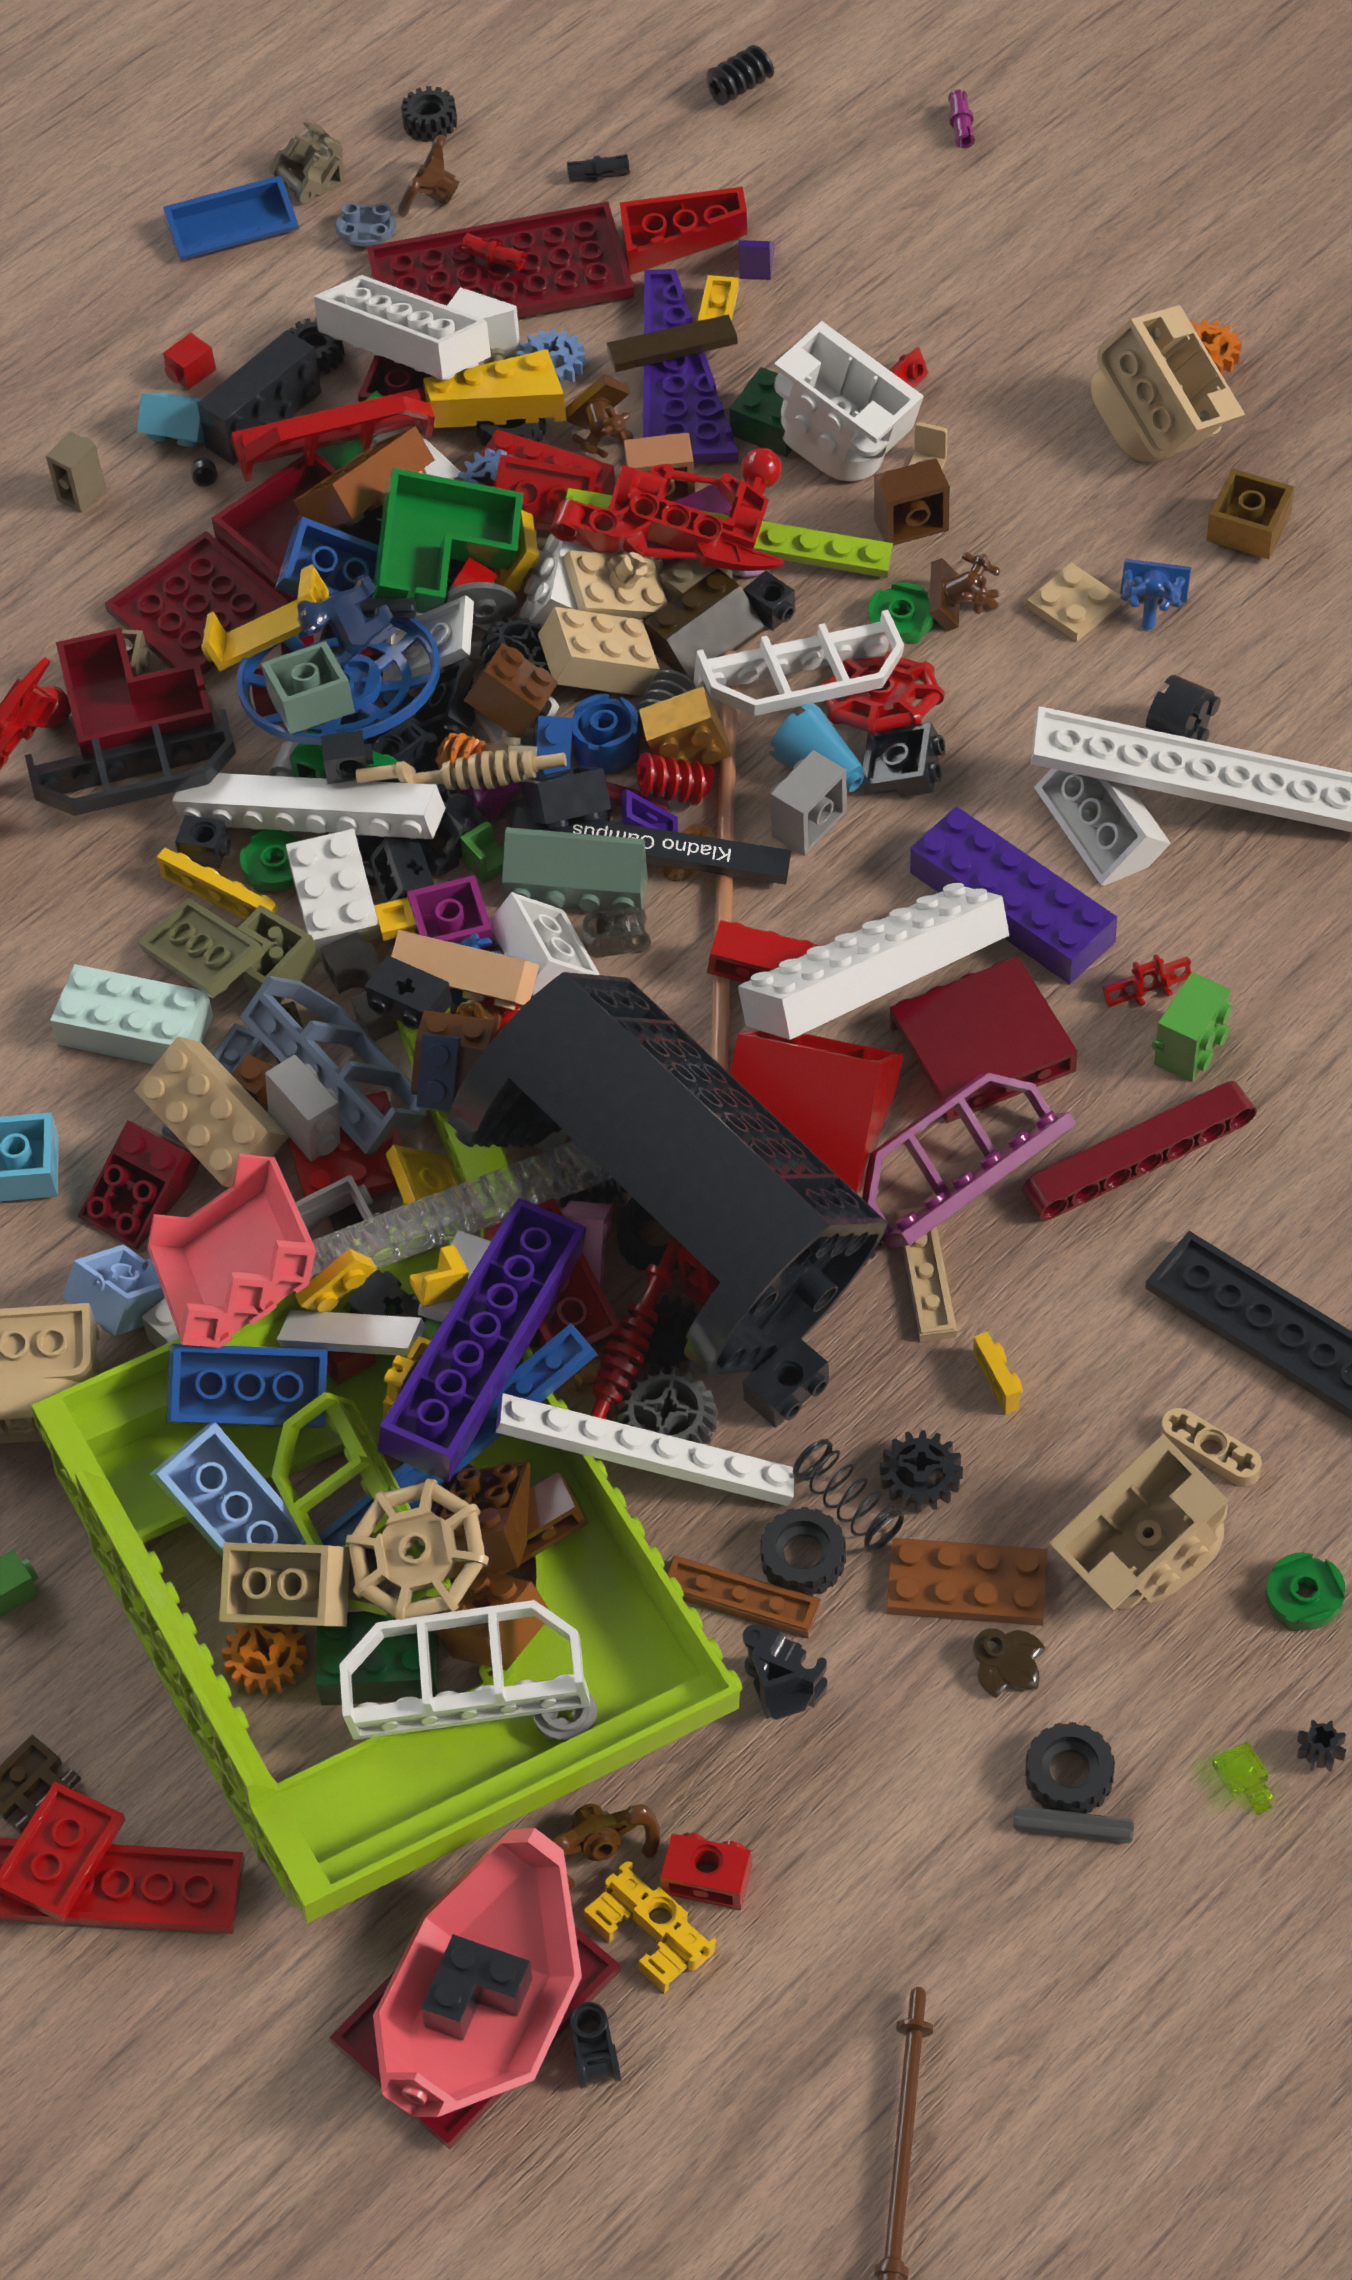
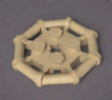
[345,1478,489,1620]

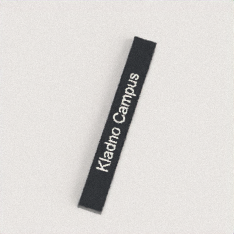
[513,807,791,885]

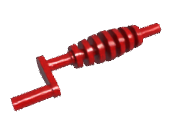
[590,1238,683,1419]

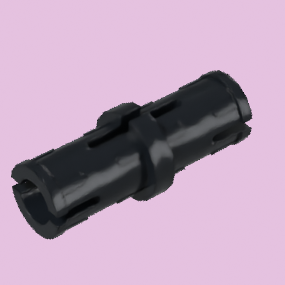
[567,154,630,182]

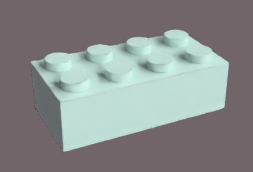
[50,964,213,1065]

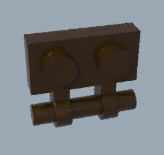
[0,1734,81,1834]

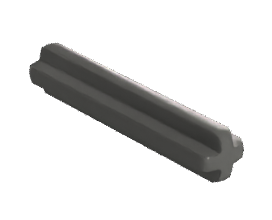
[1013,1806,1134,1843]

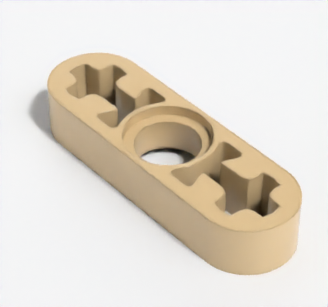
[1161,1408,1262,1487]

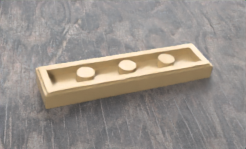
[896,1206,957,1342]

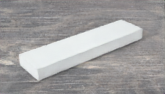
[277,1310,426,1356]

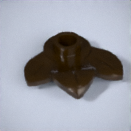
[973,1628,1045,1698]

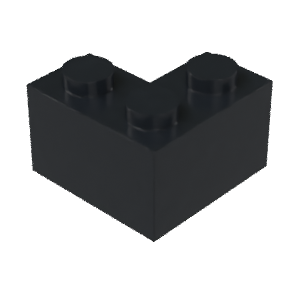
[421,1934,532,2040]

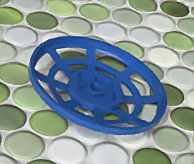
[237,618,441,745]

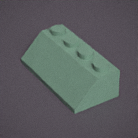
[502,827,648,915]

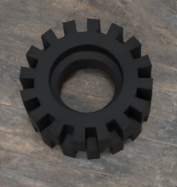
[401,86,457,142]
[288,317,345,376]

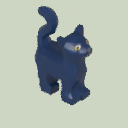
[297,575,397,667]

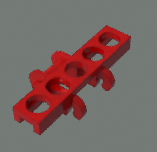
[1102,954,1192,1007]

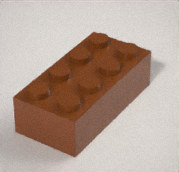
[294,426,435,530]

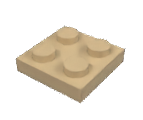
[1027,562,1121,642]

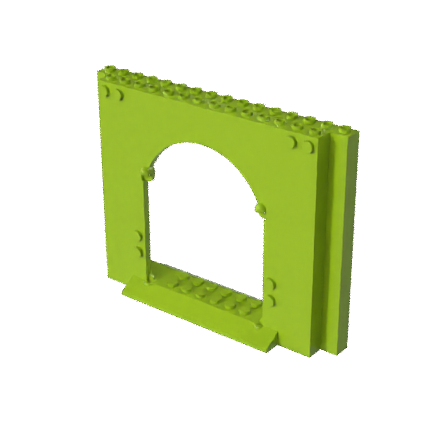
[31,1221,743,1924]

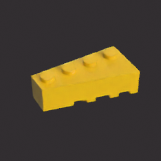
[423,349,567,428]

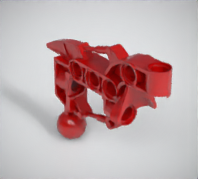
[550,447,784,571]
[0,657,71,770]

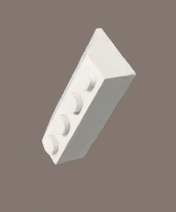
[1034,769,1171,886]

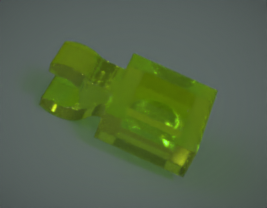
[1212,1741,1273,1815]

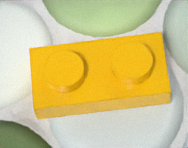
[698,275,739,321]
[295,1248,377,1312]
[973,1331,1023,1415]

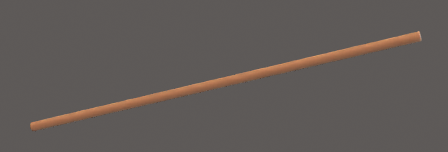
[711,650,738,1071]

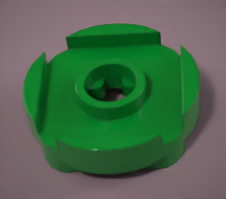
[868,582,935,644]
[240,830,304,893]
[1265,1552,1346,1631]

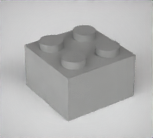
[770,750,847,856]

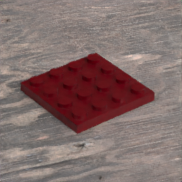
[105,531,289,674]

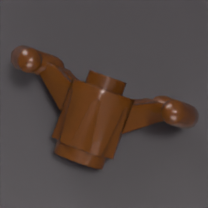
[398,134,460,216]
[551,1804,660,1891]

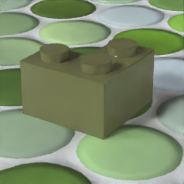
[238,905,321,1004]

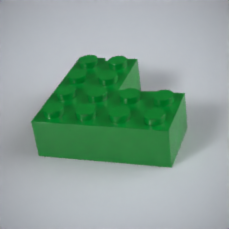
[373,468,523,614]

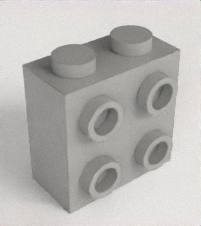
[265,1054,342,1161]

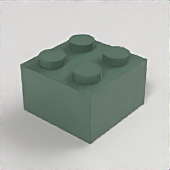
[261,641,355,734]

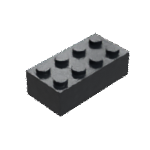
[197,330,322,465]

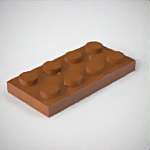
[886,1538,1048,1626]

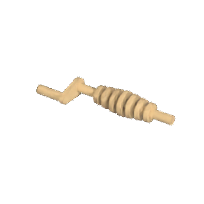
[356,750,567,790]

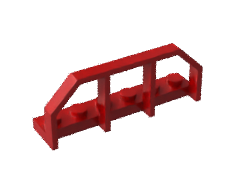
[231,388,435,482]

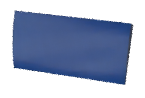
[163,175,299,260]

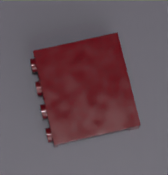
[890,956,1077,1124]

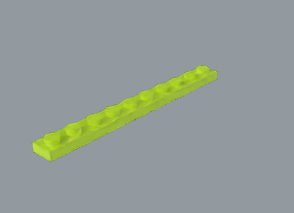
[566,488,893,578]

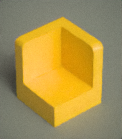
[374,897,417,941]
[410,1245,469,1307]

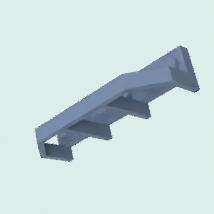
[240,975,426,1155]

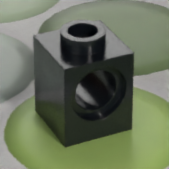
[743,570,796,631]
[321,730,374,784]
[175,815,232,869]

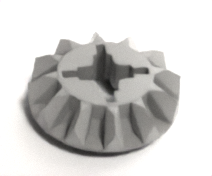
[533,1693,597,1742]

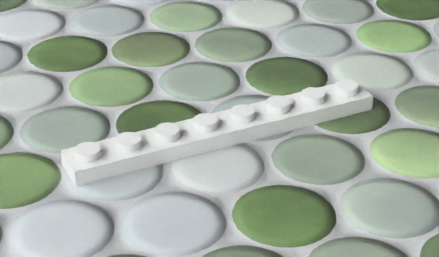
[496,1393,794,1506]

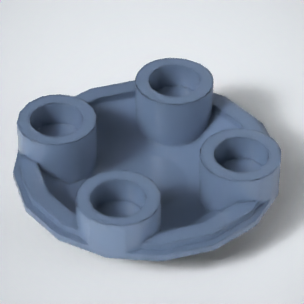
[335,202,396,247]

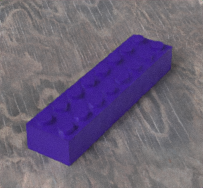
[378,1197,586,1482]

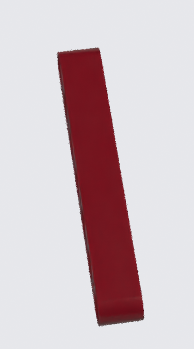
[1021,1081,1257,1221]

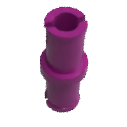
[948,89,975,148]

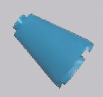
[769,703,864,792]

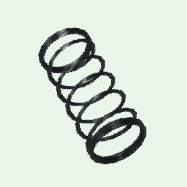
[793,1439,904,1551]

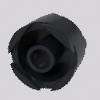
[1146,675,1221,742]

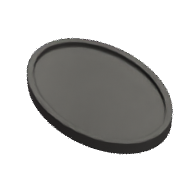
[445,582,518,624]

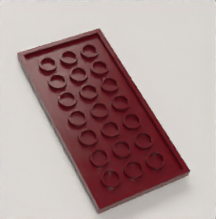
[366,201,634,318]

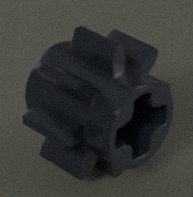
[1297,1720,1346,1772]

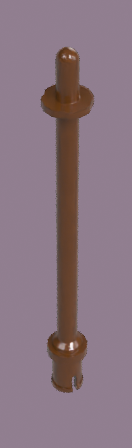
[874,1986,934,2280]

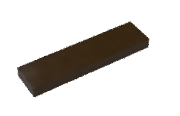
[607,314,738,373]

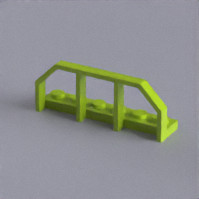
[271,1392,452,1618]

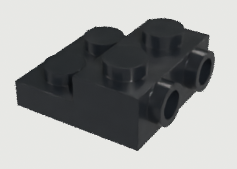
[414,658,476,747]
[860,722,946,797]

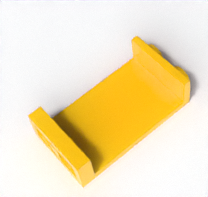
[201,564,329,671]

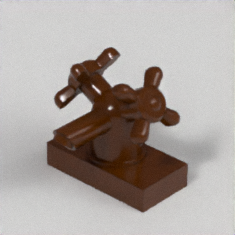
[565,374,633,458]
[929,552,1000,632]

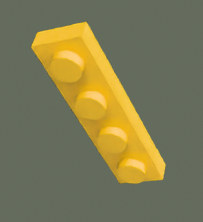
[157,848,279,920]

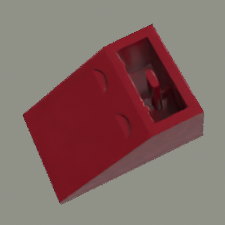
[77,1120,201,1249]

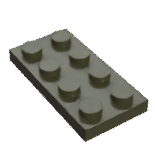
[137,898,265,999]

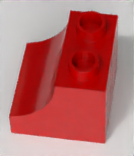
[730,1029,904,1193]

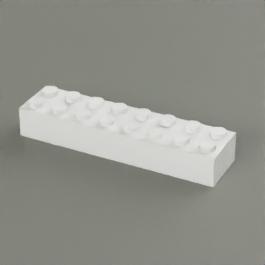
[738,883,1009,1040]

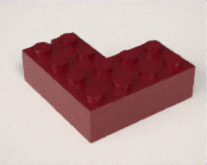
[211,453,337,603]
[56,628,214,754]

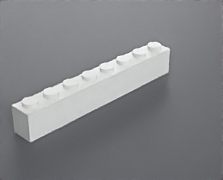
[172,771,445,839]

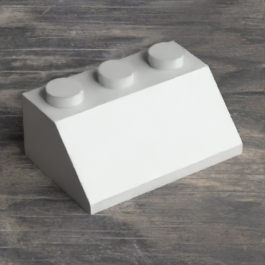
[489,892,600,997]

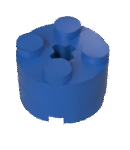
[572,694,640,775]

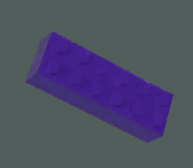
[910,806,1117,985]

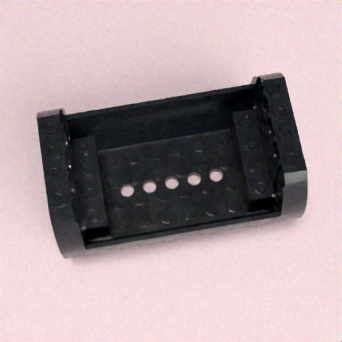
[448,972,888,1377]

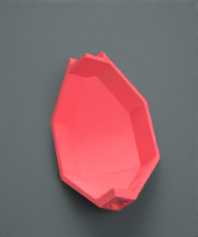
[373,1828,582,2117]

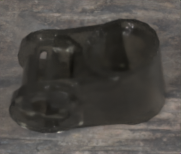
[583,907,651,958]

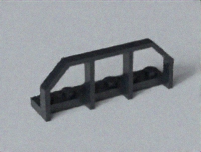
[25,709,236,816]

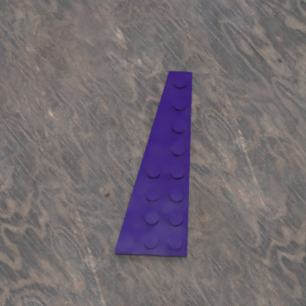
[643,269,738,463]

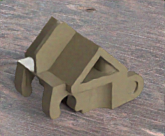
[270,119,345,204]

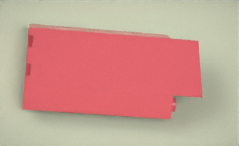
[147,1154,316,1348]

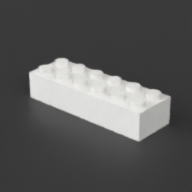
[313,275,491,380]

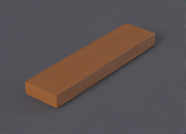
[666,1555,821,1638]

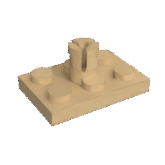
[563,550,667,619]

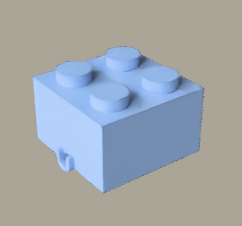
[62,1244,165,1336]

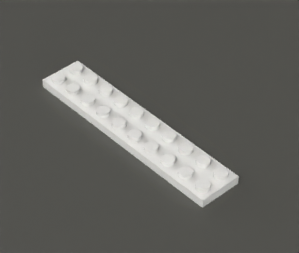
[1031,706,1352,832]

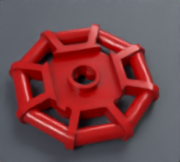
[819,651,945,736]

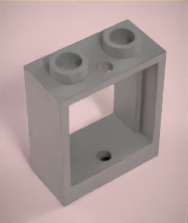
[295,1174,382,1280]

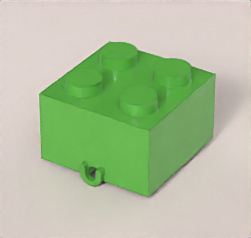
[1151,972,1233,1082]

